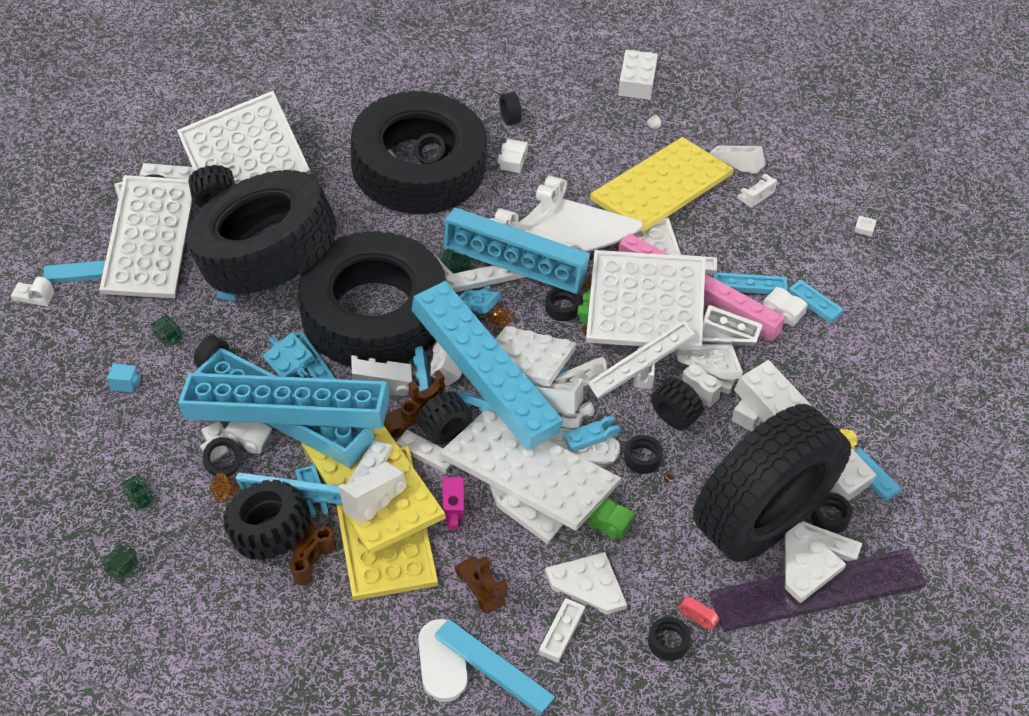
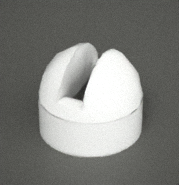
[647,115,661,129]
[578,401,595,418]

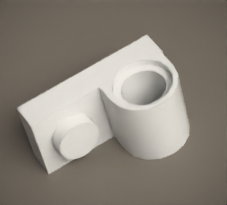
[11,277,55,306]

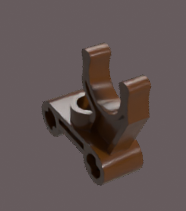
[384,370,445,439]
[290,512,336,586]
[454,556,507,615]

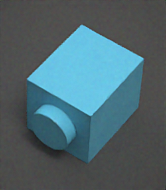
[107,363,140,393]

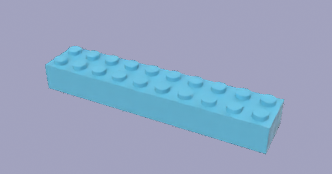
[411,281,563,451]
[195,348,375,468]
[178,373,390,429]

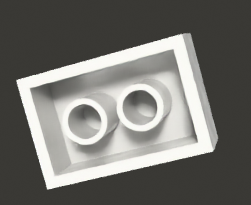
[618,50,658,100]

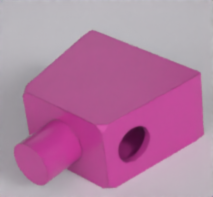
[442,477,464,530]

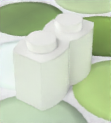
[497,139,528,173]
[763,287,807,326]
[682,363,722,407]
[224,421,272,454]

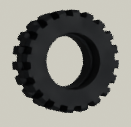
[223,480,309,560]

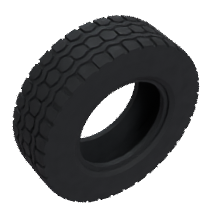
[351,91,487,214]
[186,170,337,294]
[298,231,446,367]
[693,404,851,562]

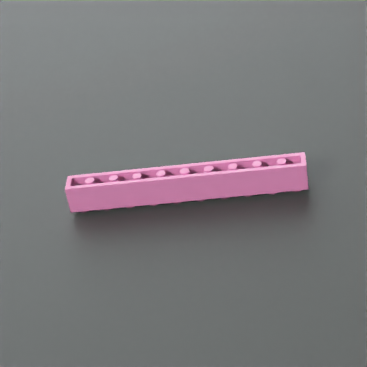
[618,233,785,342]

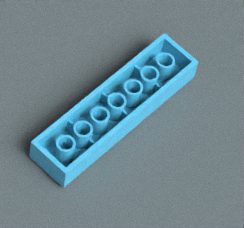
[443,208,590,294]

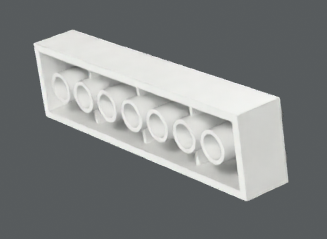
[734,360,877,501]

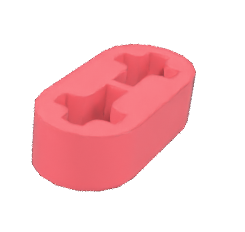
[678,597,719,630]

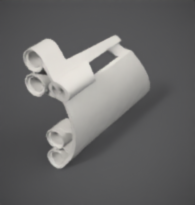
[490,175,643,252]

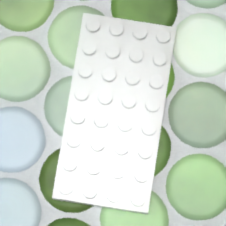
[99,175,193,298]
[440,409,621,531]

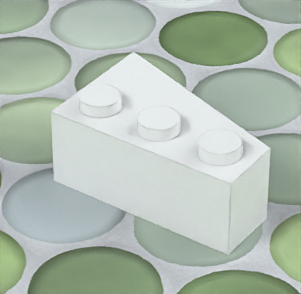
[702,305,762,346]
[430,341,462,386]
[351,355,412,396]
[532,378,584,416]
[338,461,407,525]

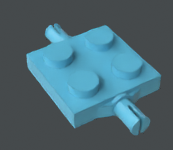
[459,286,501,314]
[262,332,315,378]

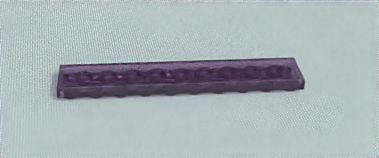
[709,548,926,632]

